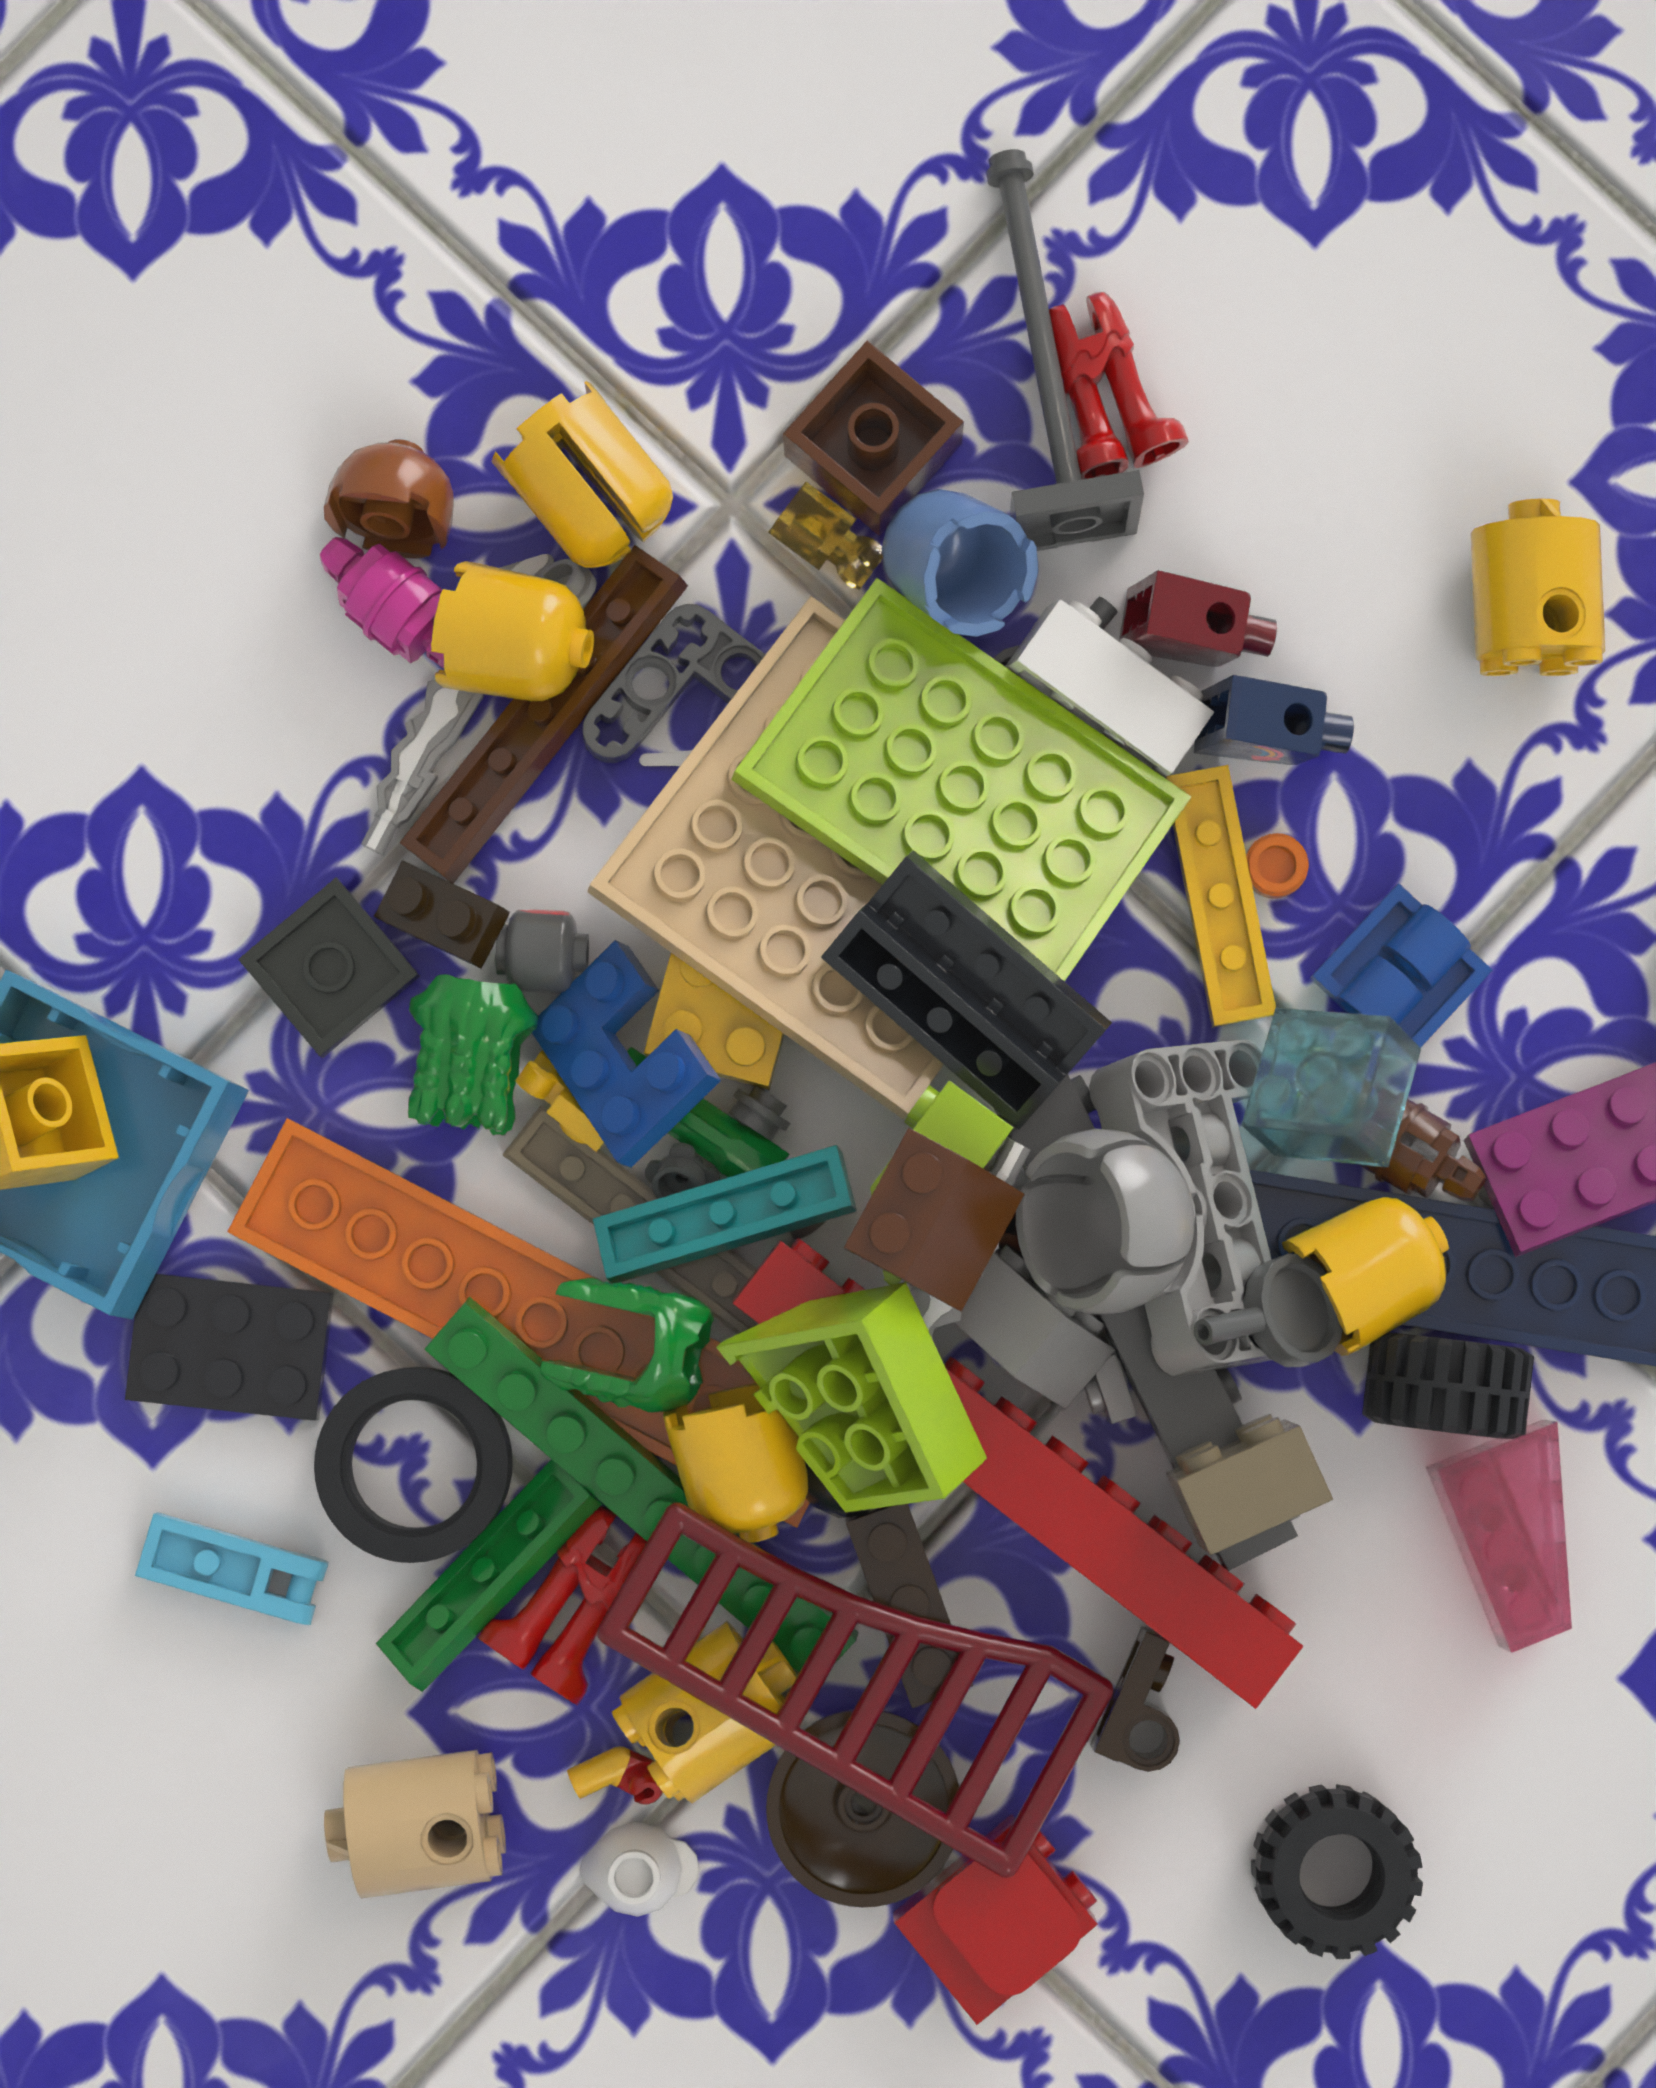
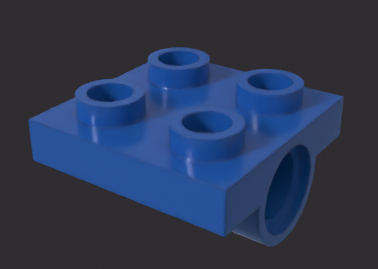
[1310,883,1493,1064]

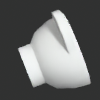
[580,1821,699,1917]

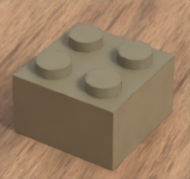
[1166,1414,1334,1555]

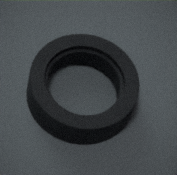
[314,1367,513,1563]

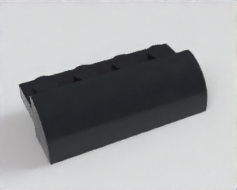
[821,850,1112,1129]

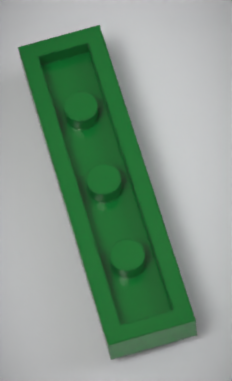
[375,1459,602,1692]

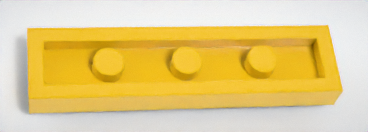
[1165,765,1277,1028]

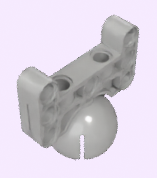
[1016,1040,1271,1377]

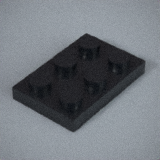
[125,1274,334,1421]

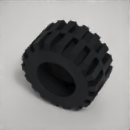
[1362,1332,1534,1439]
[1251,1784,1423,1959]

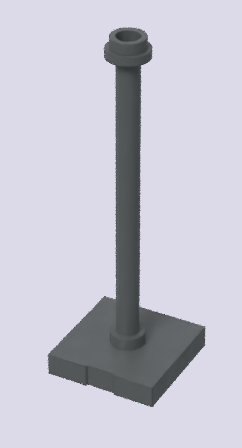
[986,149,1144,551]

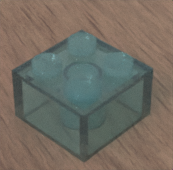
[1241,1008,1421,1167]

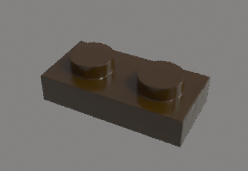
[373,860,510,969]

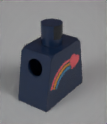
[1194,675,1354,765]

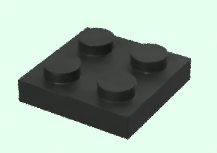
[238,877,420,1058]

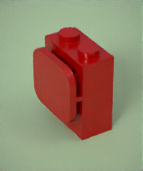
[893,1814,1098,2025]

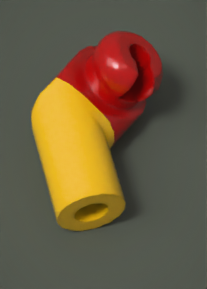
[567,1746,663,1805]

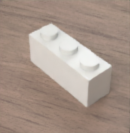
[1005,598,1214,777]

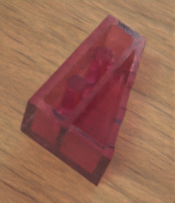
[1426,1419,1572,1653]

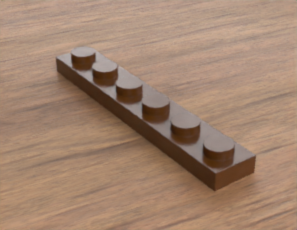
[399,545,688,884]

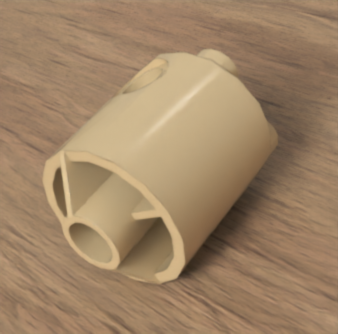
[324,1750,506,1899]

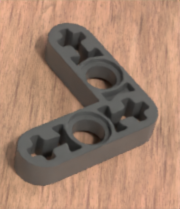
[583,604,765,763]

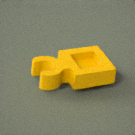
[515,1050,604,1152]

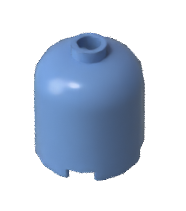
[882,489,1039,637]

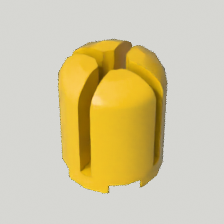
[491,381,673,568]

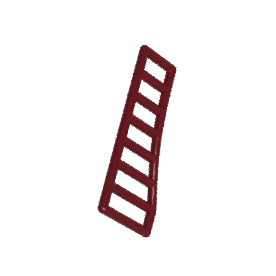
[597,1503,1113,1878]

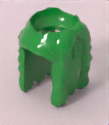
[408,974,538,1136]
[539,1278,714,1413]

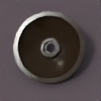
[766,1709,959,1908]

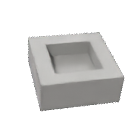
[1084,1354,1137,1424]

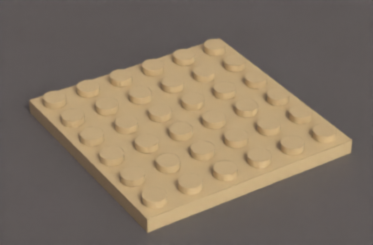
[587,596,944,1120]

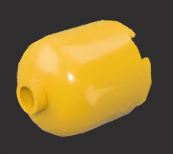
[431,561,594,701]
[1282,1197,1449,1356]
[663,1383,808,1543]

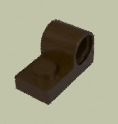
[1090,1627,1180,1772]

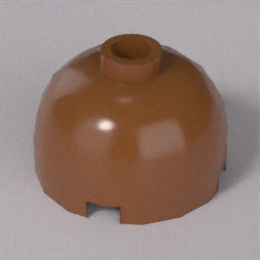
[323,439,454,558]

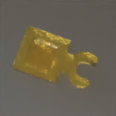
[768,482,883,590]

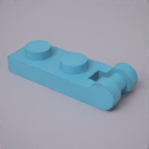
[135,1512,329,1625]

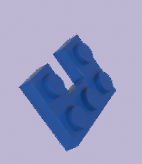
[532,940,721,1168]

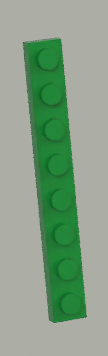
[424,1297,859,1672]

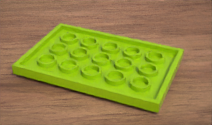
[731,578,1192,981]

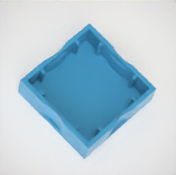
[0,969,249,1320]

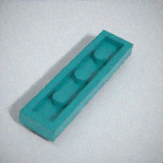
[593,1145,857,1284]

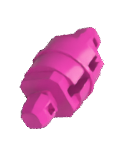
[319,537,444,668]

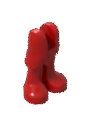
[1049,292,1189,480]
[477,1506,647,1706]

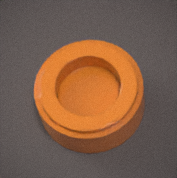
[1246,833,1309,899]

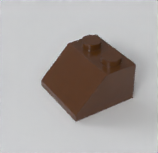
[844,1127,1025,1312]

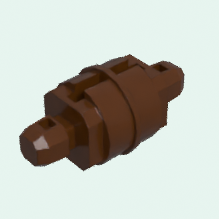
[1318,1085,1486,1201]

